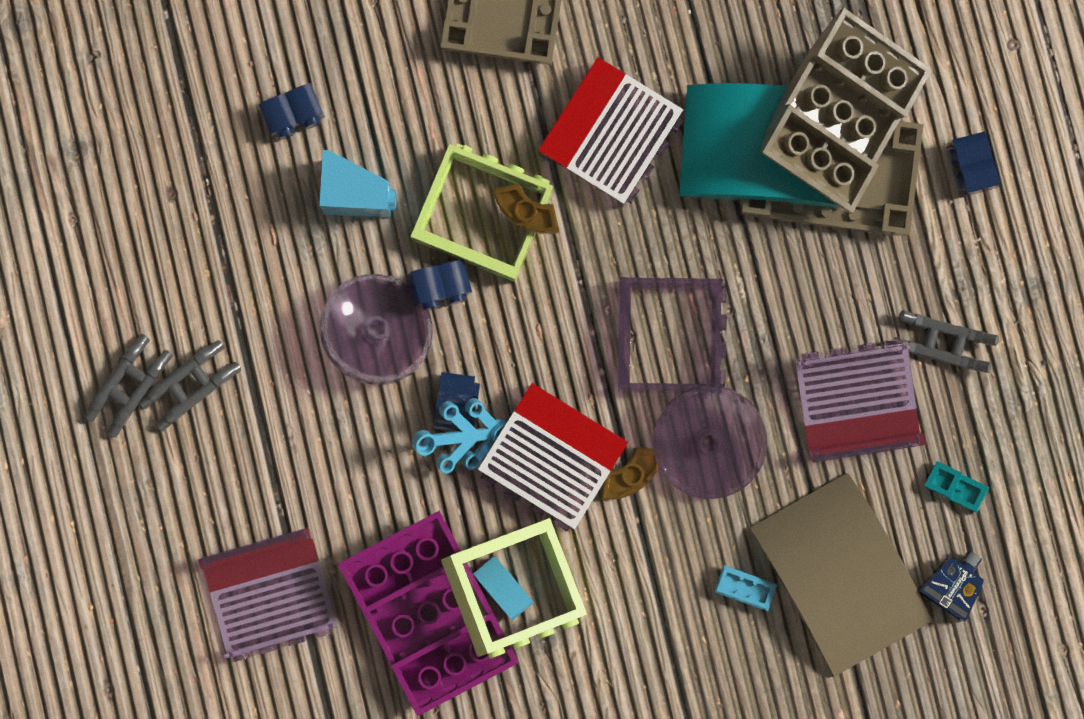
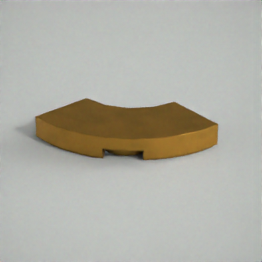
[492,183,560,234]
[601,447,664,500]

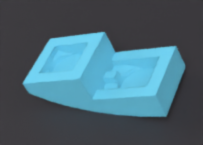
[473,556,534,621]

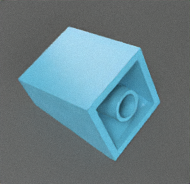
[319,150,397,218]

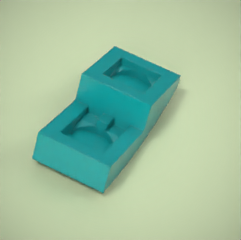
[924,461,989,514]

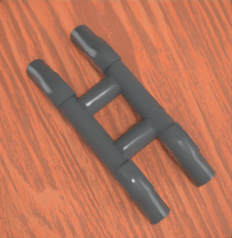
[892,310,999,373]
[84,334,173,438]
[139,340,241,431]

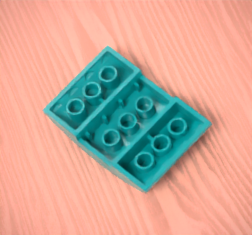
[679,83,841,208]

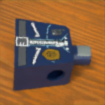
[917,550,984,622]

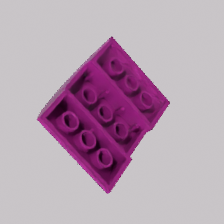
[338,511,519,717]

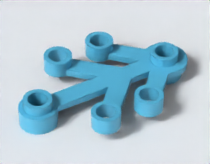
[411,398,514,473]

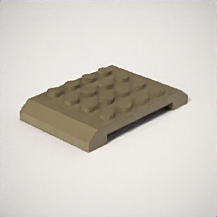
[441,0,561,65]
[741,121,924,236]

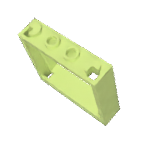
[411,143,553,282]
[441,518,587,659]

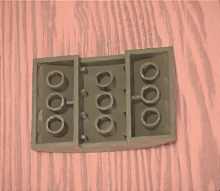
[760,8,932,214]
[749,473,932,677]

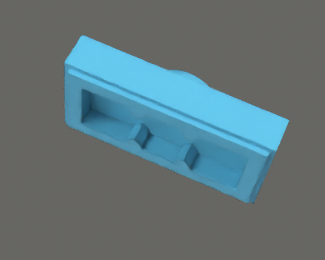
[714,565,777,611]

